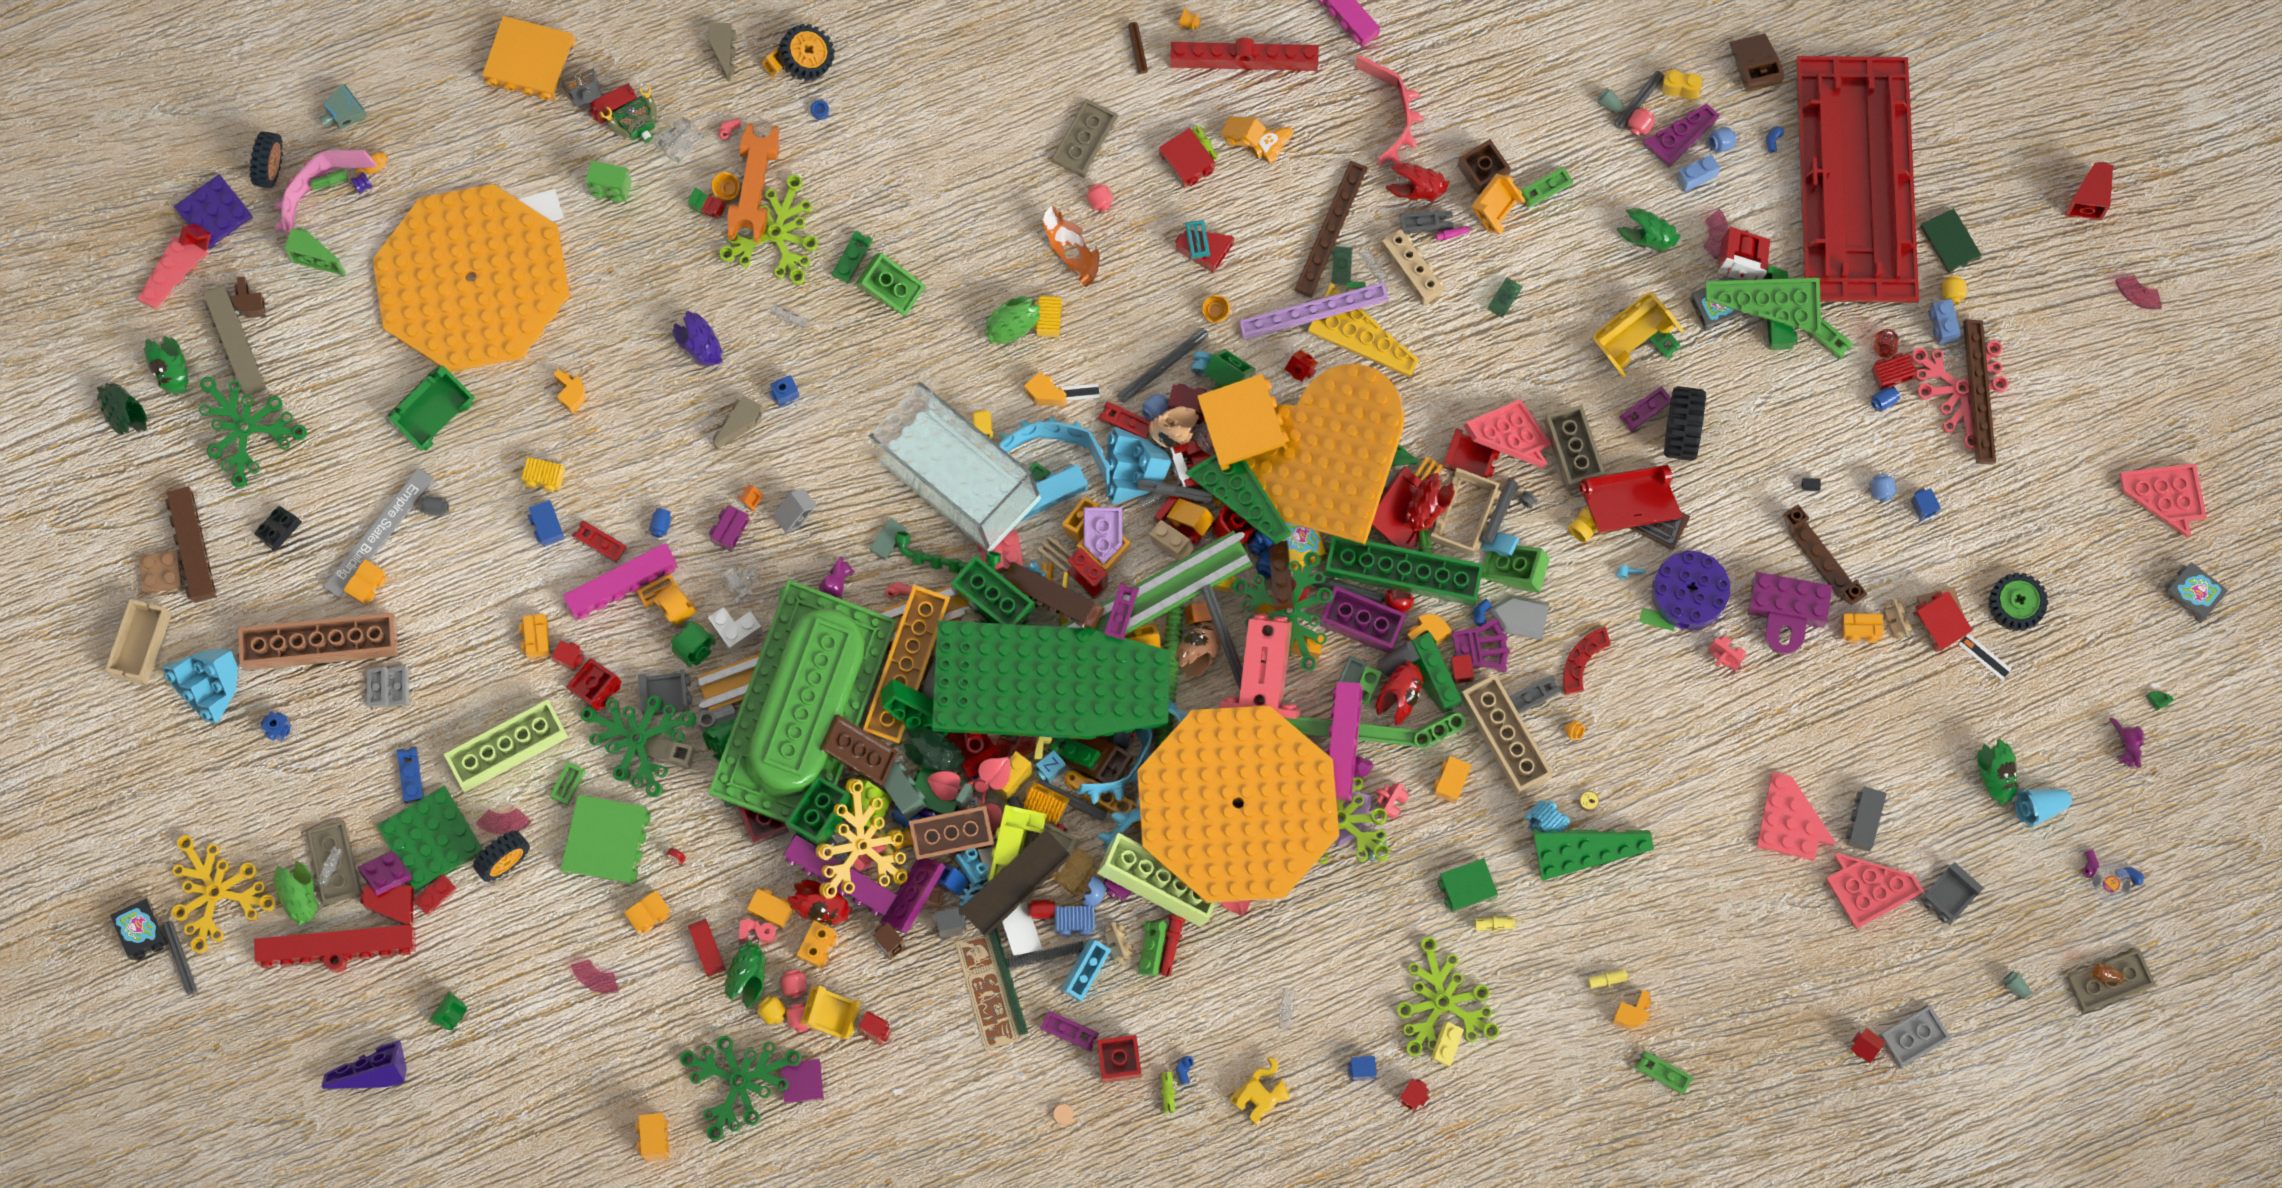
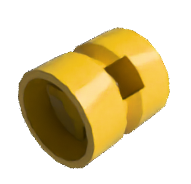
[1568,507,1597,543]

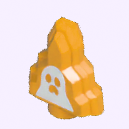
[1251,127,1294,164]

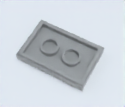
[1879,1005,1951,1069]

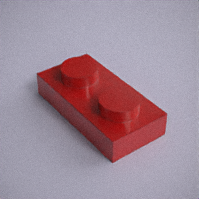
[414,874,457,915]

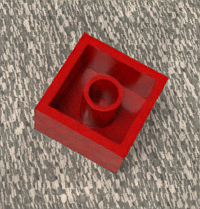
[1097,1035,1142,1083]

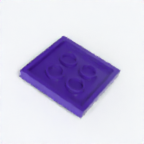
[174,174,253,250]

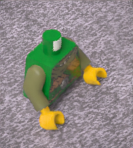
[599,84,657,143]

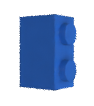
[527,500,565,547]

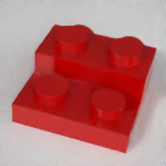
[566,658,622,711]

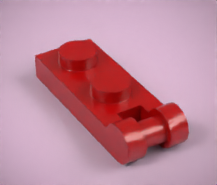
[1098,402,1151,439]
[572,520,627,563]

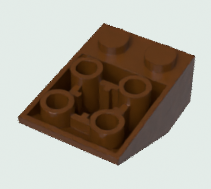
[1730,33,1784,92]
[1064,736,1133,784]

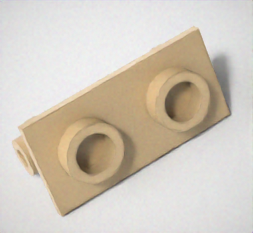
[1884,599,1913,640]
[1104,922,1133,964]

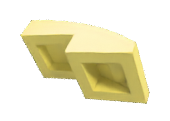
[1034,737,1052,763]

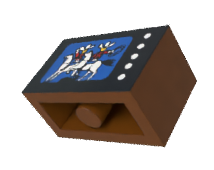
[873,923,906,961]

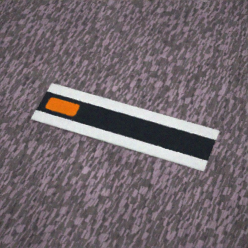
[1057,383,1100,401]
[1959,634,2012,680]

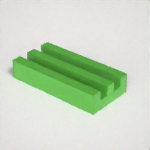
[550,762,586,806]

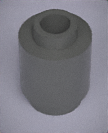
[419,496,449,516]

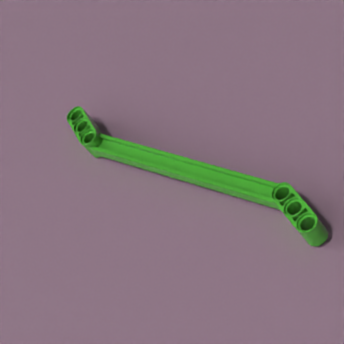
[1284,712,1465,748]

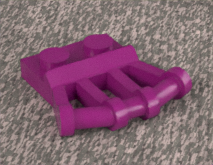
[1452,618,1510,672]

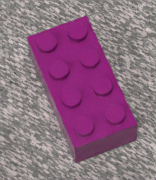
[1320,586,1406,654]

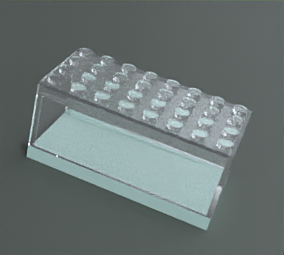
[868,382,1041,552]

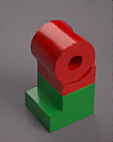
[688,188,726,219]

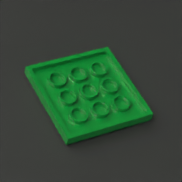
[377,785,483,892]

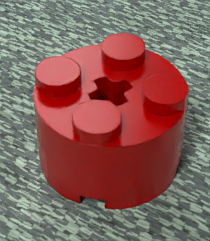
[1213,506,1255,545]

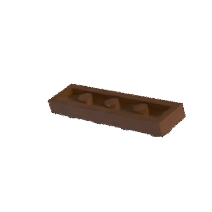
[1269,541,1294,611]

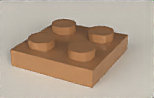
[139,550,182,594]

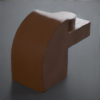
[231,277,266,318]

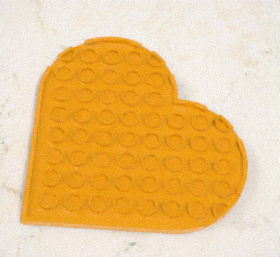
[1245,364,1404,544]

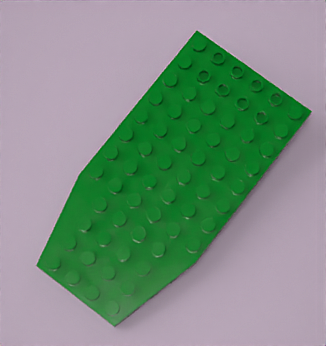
[932,620,1170,739]

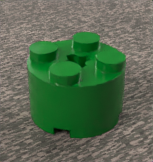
[671,621,716,668]

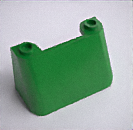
[385,365,475,451]

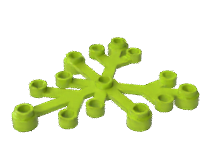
[719,175,818,285]
[1318,777,1390,864]
[1397,937,1499,1057]

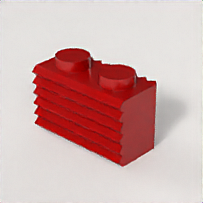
[1871,353,1917,390]
[859,1011,891,1045]

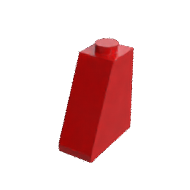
[1175,230,1234,273]
[360,885,414,925]

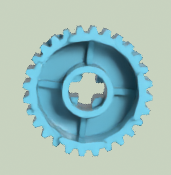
[1524,800,1570,832]

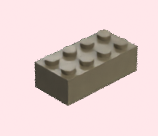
[1544,405,1606,491]

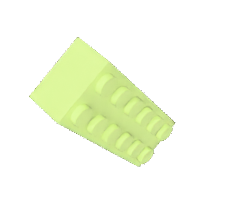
[444,699,569,793]
[1097,833,1216,927]

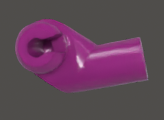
[2082,849,2099,878]

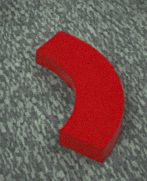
[1563,627,1611,695]

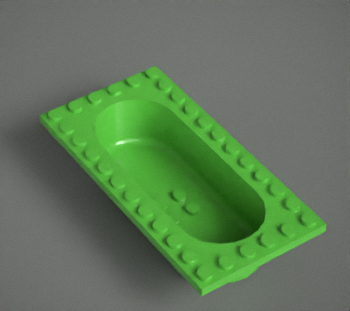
[708,579,897,823]

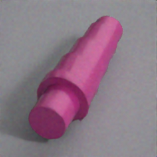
[1435,226,1470,241]

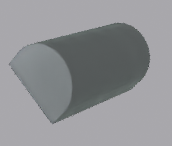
[1378,641,1420,677]

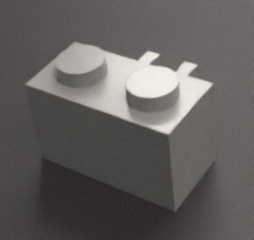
[773,488,816,533]

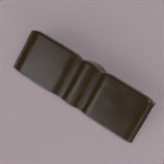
[960,829,1070,936]

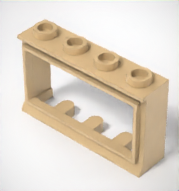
[1430,468,1501,557]

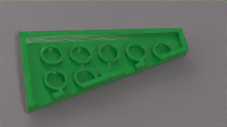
[1185,454,1292,544]
[1532,830,1654,881]

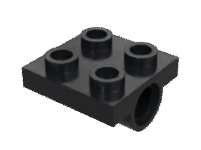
[254,506,302,552]

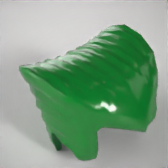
[428,991,467,1031]

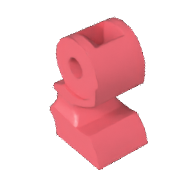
[852,835,887,872]
[738,918,776,943]

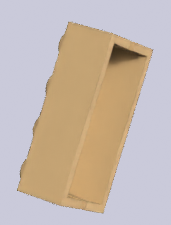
[105,599,172,686]

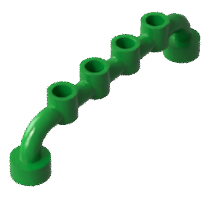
[894,531,1002,573]

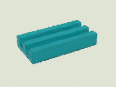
[1185,220,1210,260]

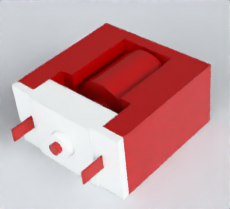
[1718,227,1770,280]
[1170,438,1216,490]

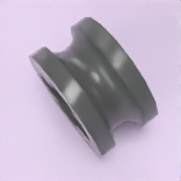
[1518,490,1537,509]

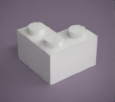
[708,607,763,654]

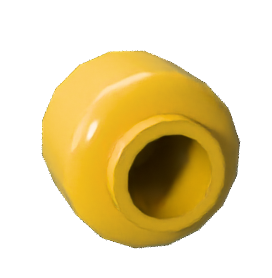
[1941,276,1967,304]
[757,995,786,1025]

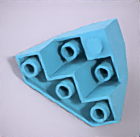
[1106,427,1171,504]
[162,648,238,723]

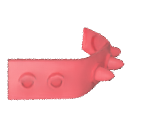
[1355,55,1423,167]

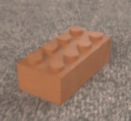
[909,805,994,860]

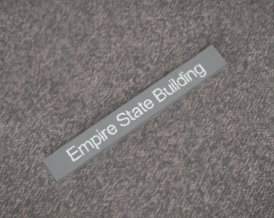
[323,468,434,599]

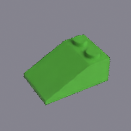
[284,228,346,276]
[855,253,926,316]
[1481,545,1550,593]

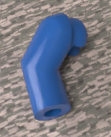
[1766,126,1784,153]
[2115,867,2144,886]

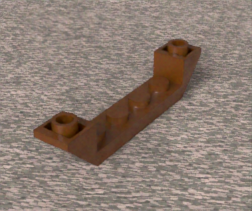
[1783,504,1868,606]

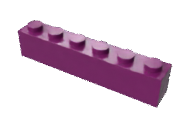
[782,834,897,917]

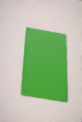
[1639,608,1675,631]

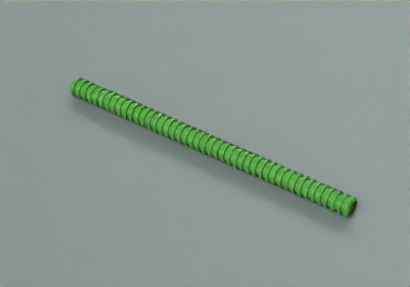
[1154,605,1184,751]

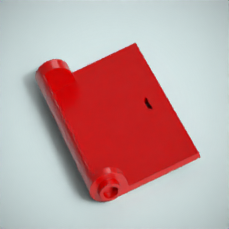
[1579,464,1683,533]

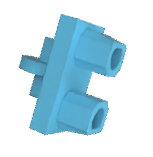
[955,848,988,886]

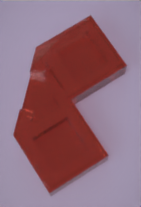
[996,736,1039,759]

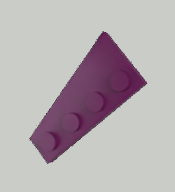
[1642,103,1720,167]

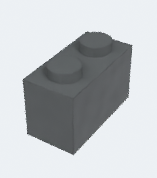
[935,908,966,939]

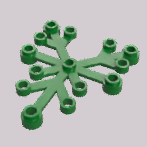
[199,376,307,489]
[1232,551,1333,671]
[581,695,697,798]
[680,1036,802,1141]

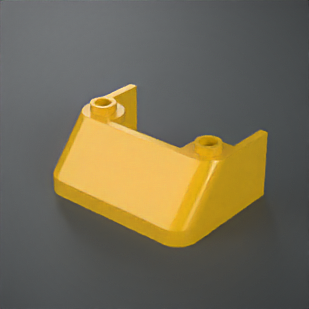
[1593,292,1684,378]

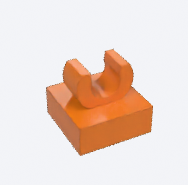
[737,484,764,511]

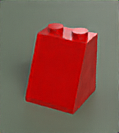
[2065,162,2114,220]

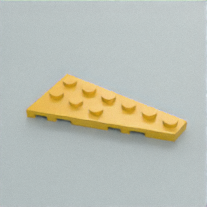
[1308,283,1419,378]

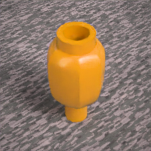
[356,151,389,175]

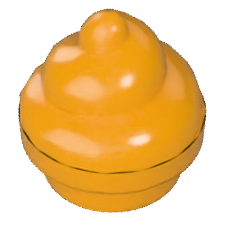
[1564,721,1585,740]

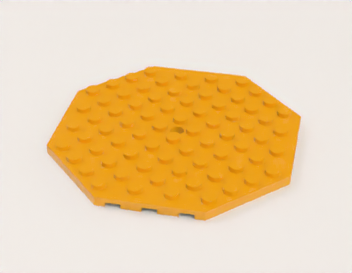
[372,184,570,372]
[1137,706,1339,903]

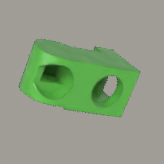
[1360,666,1382,705]

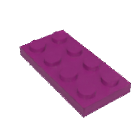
[879,858,946,934]

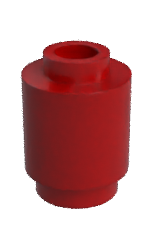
[1027,899,1055,919]

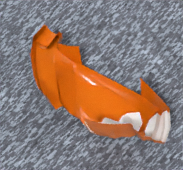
[1042,205,1099,288]

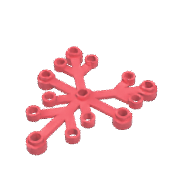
[1911,341,2008,450]

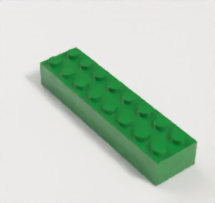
[1325,536,1484,606]

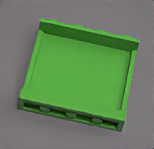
[561,795,651,886]

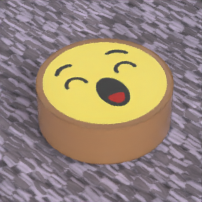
[1579,791,1599,812]

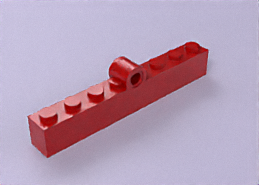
[1170,38,1319,71]
[254,924,416,973]

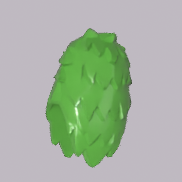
[984,296,1040,344]
[273,861,319,926]

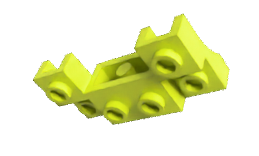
[988,805,1047,882]

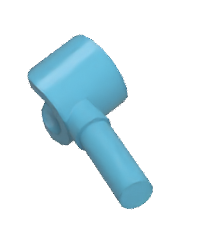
[1025,560,1046,577]
[1617,565,1644,579]

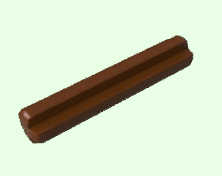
[1128,22,1148,74]

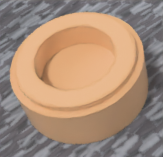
[1053,1104,1073,1125]

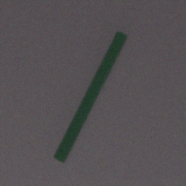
[988,927,1028,1036]

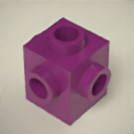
[1104,878,1132,902]

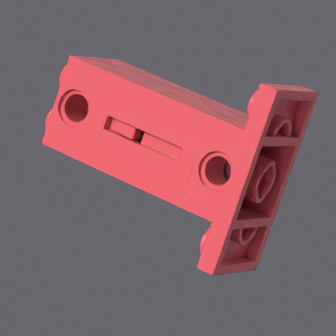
[1219,614,1301,719]

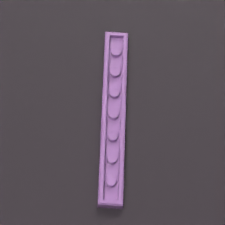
[1239,282,1389,340]

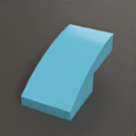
[1480,532,1519,555]

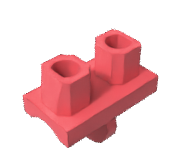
[1708,635,1746,671]
[1375,782,1409,819]

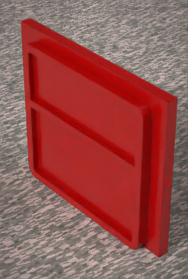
[1372,466,1422,550]

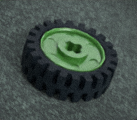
[1989,573,2048,631]

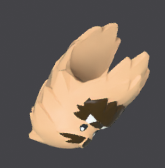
[1149,406,1198,449]

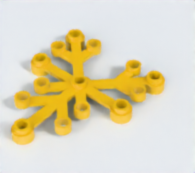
[816,778,908,898]
[171,835,277,954]

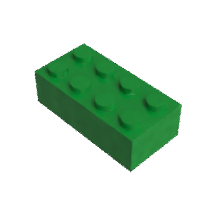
[950,555,1035,625]

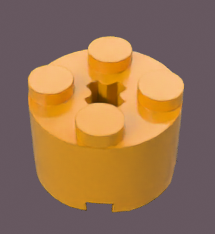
[653,582,697,627]

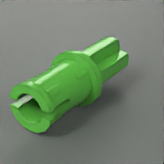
[310,169,348,190]
[1418,529,1434,554]

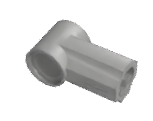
[698,704,736,732]

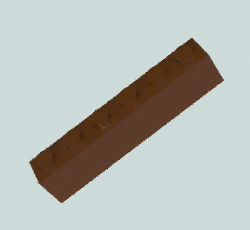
[165,486,217,603]
[1004,561,1105,629]

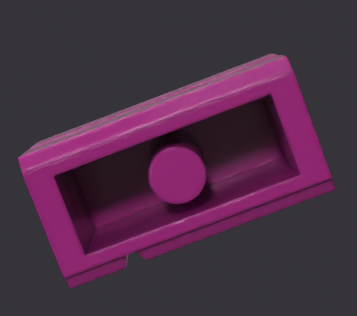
[709,505,750,552]

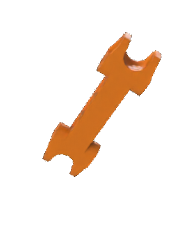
[727,123,780,243]

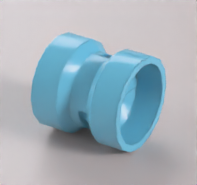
[1191,351,1213,376]

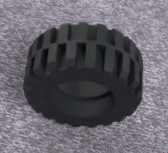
[1664,386,1706,461]

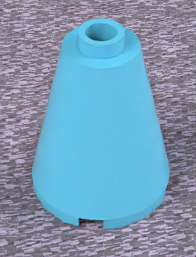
[2015,789,2072,828]

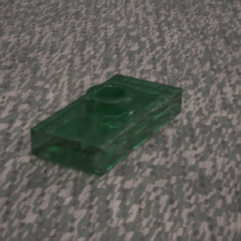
[1331,246,1353,285]
[1487,277,1523,318]

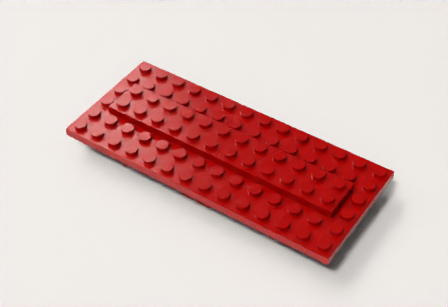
[1796,56,1919,303]

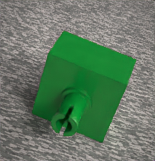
[1203,349,1256,391]

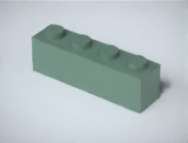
[883,756,927,820]

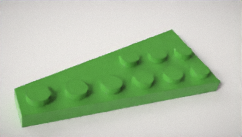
[1705,278,1821,335]

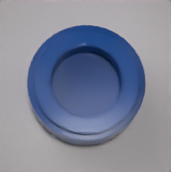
[810,100,829,120]

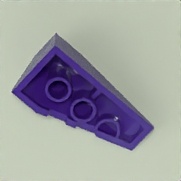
[321,1040,407,1089]

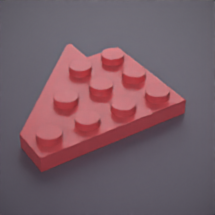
[1463,399,1552,468]
[2119,463,2207,537]
[1756,772,1835,861]
[1825,853,1924,930]

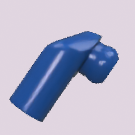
[1473,599,1492,627]
[1176,1056,1194,1086]

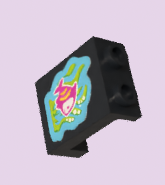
[110,898,168,961]

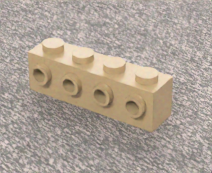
[1381,229,1444,306]

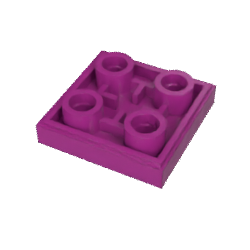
[781,1059,824,1104]

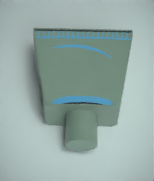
[319,84,368,129]

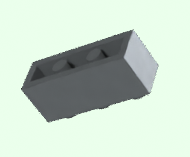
[1845,786,1887,852]

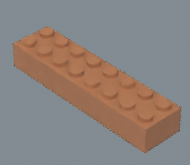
[238,613,399,671]

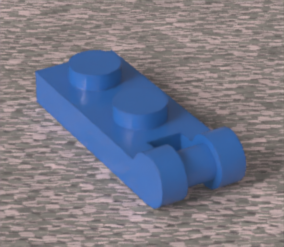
[397,746,424,803]

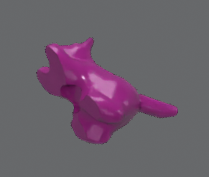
[819,556,855,599]
[2109,717,2145,768]

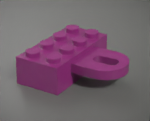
[1747,572,1832,655]

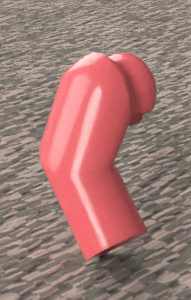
[718,118,741,140]
[885,582,913,598]

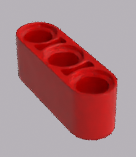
[688,918,726,977]

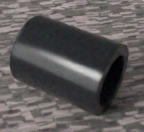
[1802,478,1821,491]

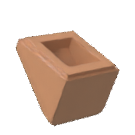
[923,887,944,908]

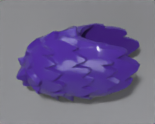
[672,311,723,366]

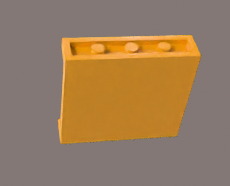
[482,16,576,100]
[1197,373,1289,471]

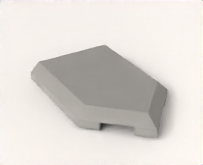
[1489,596,1549,640]

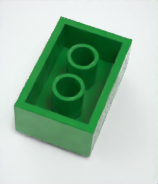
[785,776,853,847]

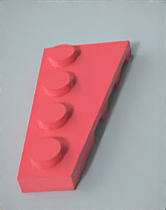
[137,235,208,309]

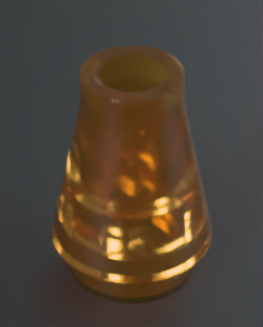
[2093,962,2125,984]

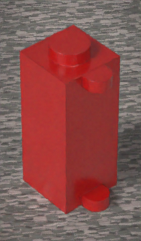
[588,83,637,124]

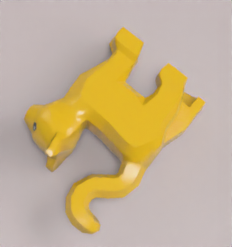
[1229,1057,1291,1126]

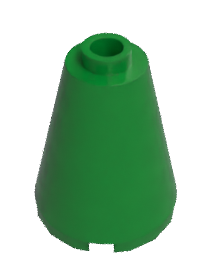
[702,719,736,762]

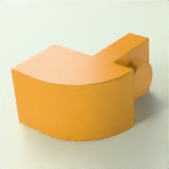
[553,369,586,414]
[1406,614,1452,646]
[1612,990,1652,1029]

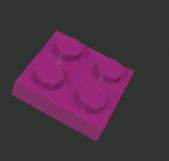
[358,851,412,896]

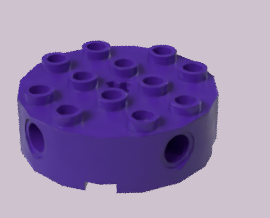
[1652,551,1730,630]

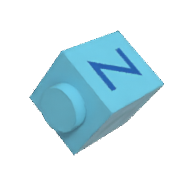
[1036,750,1066,783]

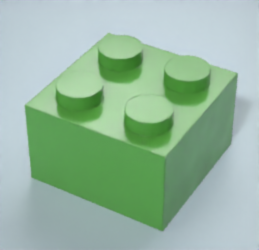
[586,160,632,203]

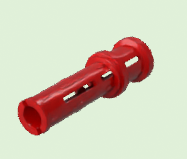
[1158,916,1186,977]

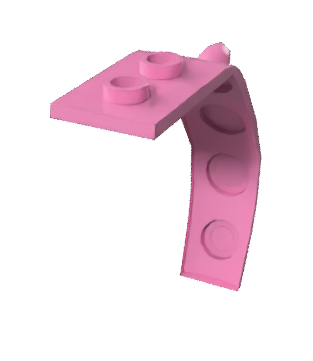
[275,150,377,236]

